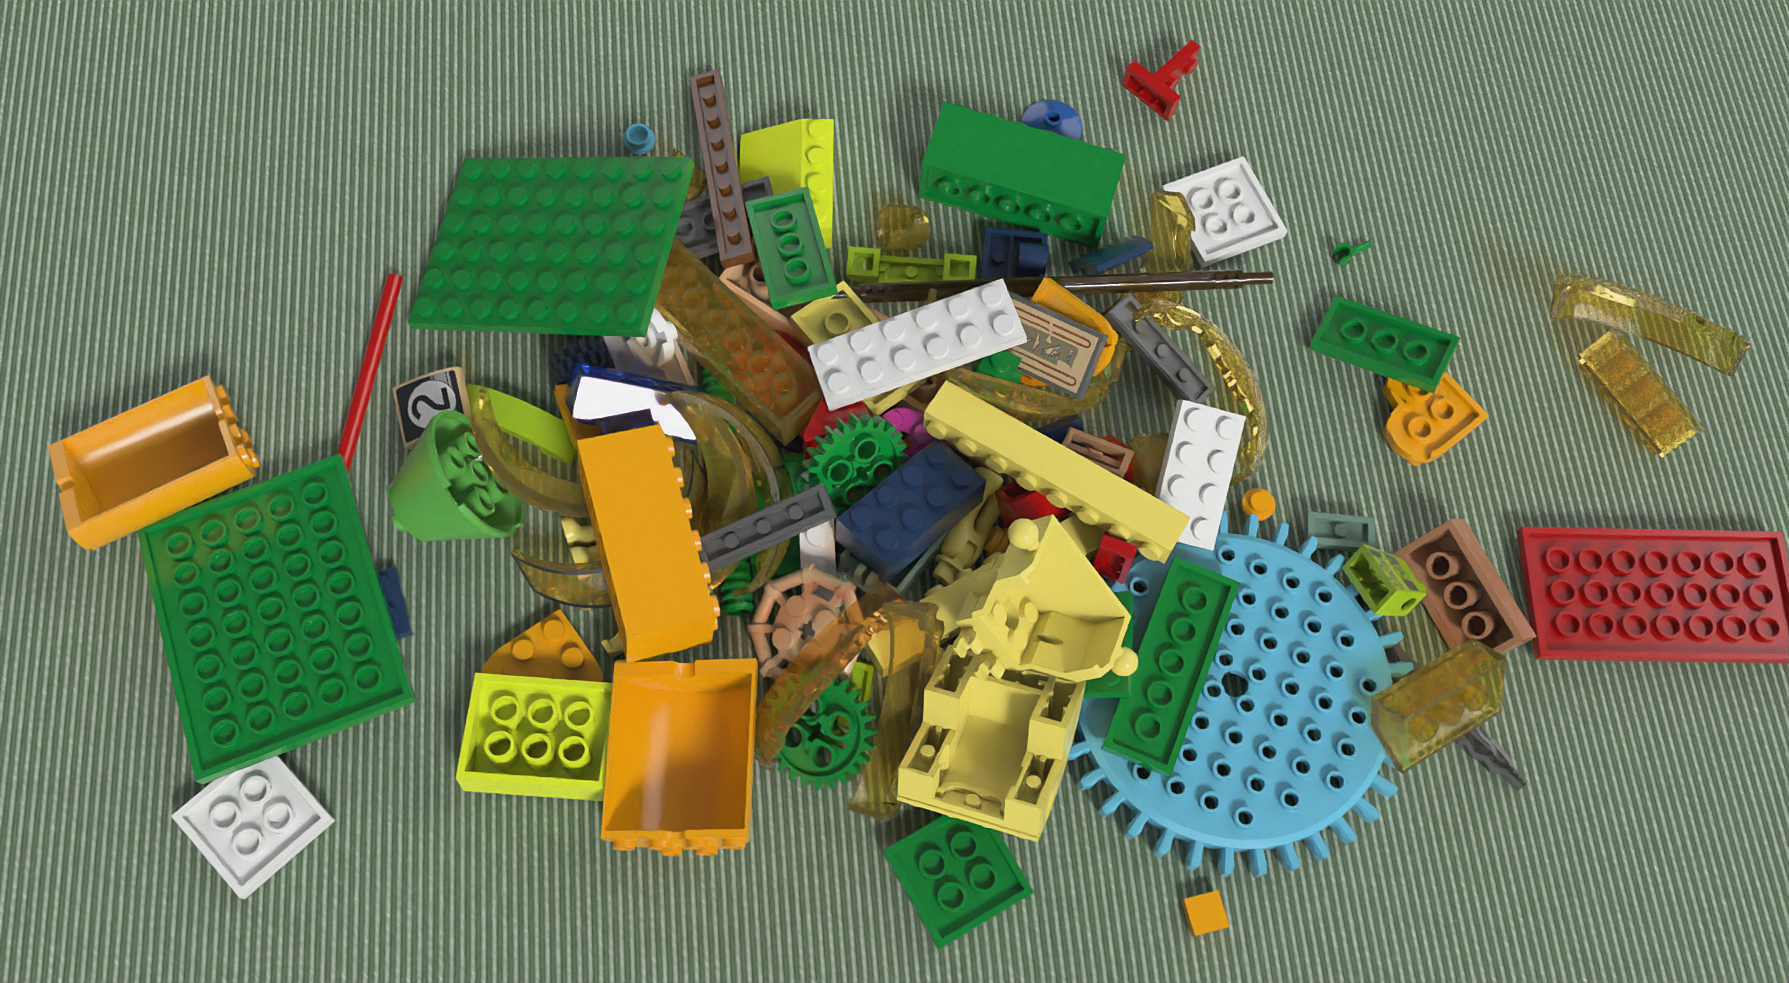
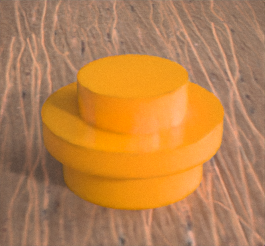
[1241,488,1276,521]
[983,525,1010,557]

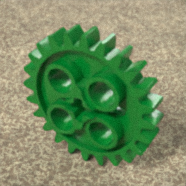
[800,412,908,519]
[762,670,879,790]

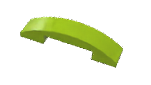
[846,246,977,283]
[466,383,577,466]

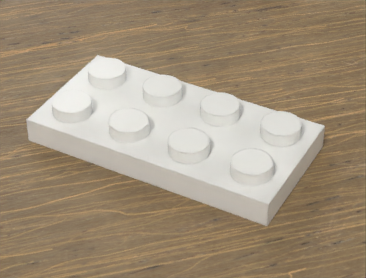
[1154,400,1246,550]

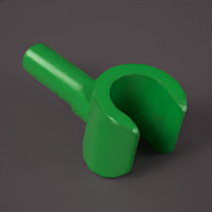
[1332,240,1373,267]

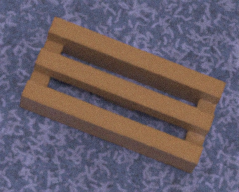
[1062,427,1134,479]

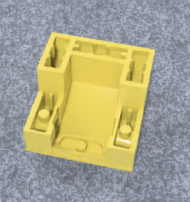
[897,645,1086,842]

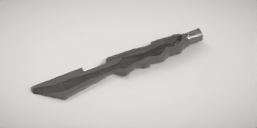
[1385,644,1528,791]

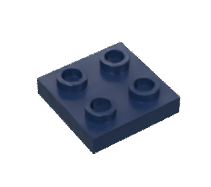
[980,227,1049,279]

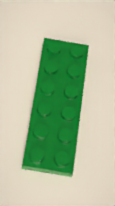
[1101,556,1240,778]

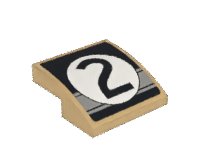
[392,366,473,450]

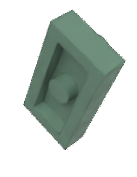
[1304,511,1375,552]

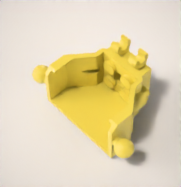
[953,514,1138,682]

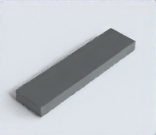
[1104,293,1216,404]
[698,483,837,573]

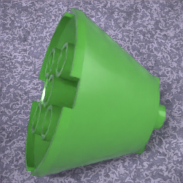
[386,410,524,543]

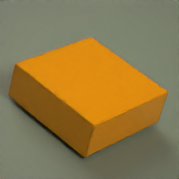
[1181,890,1230,937]

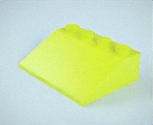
[739,119,834,248]
[456,673,613,801]

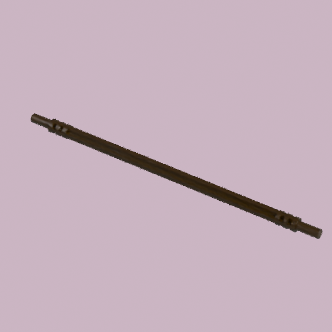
[831,269,1274,303]

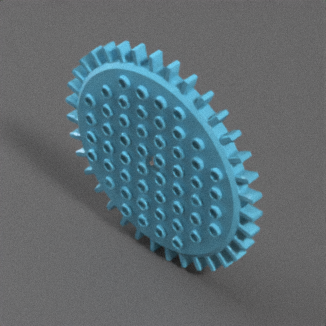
[1067,511,1418,878]

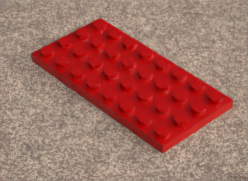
[1516,527,1789,664]

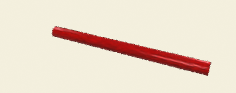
[336,274,403,473]

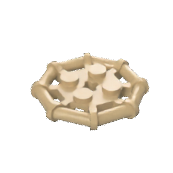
[747,563,870,687]

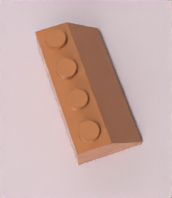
[1394,518,1537,672]

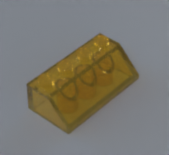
[1576,331,1706,458]
[1371,638,1506,774]

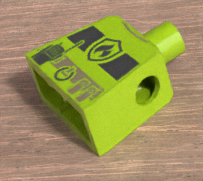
[1342,544,1426,616]

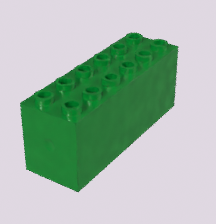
[918,102,1126,250]

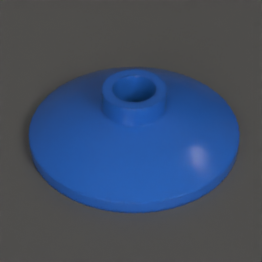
[1022,100,1082,139]

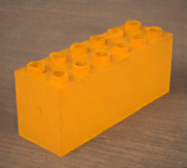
[577,424,720,663]

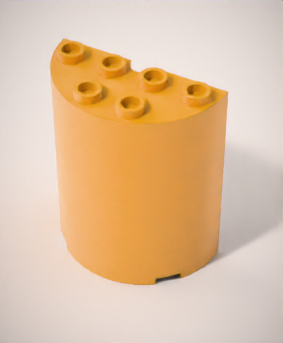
[48,375,261,551]
[600,658,758,856]

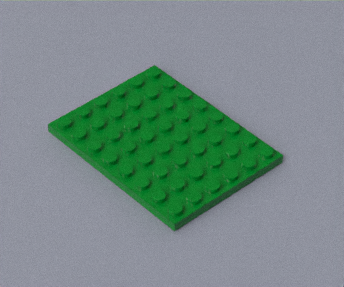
[407,156,695,337]
[137,453,417,785]

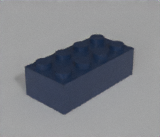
[836,438,986,585]

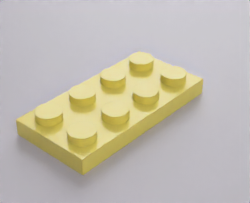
[791,280,927,417]

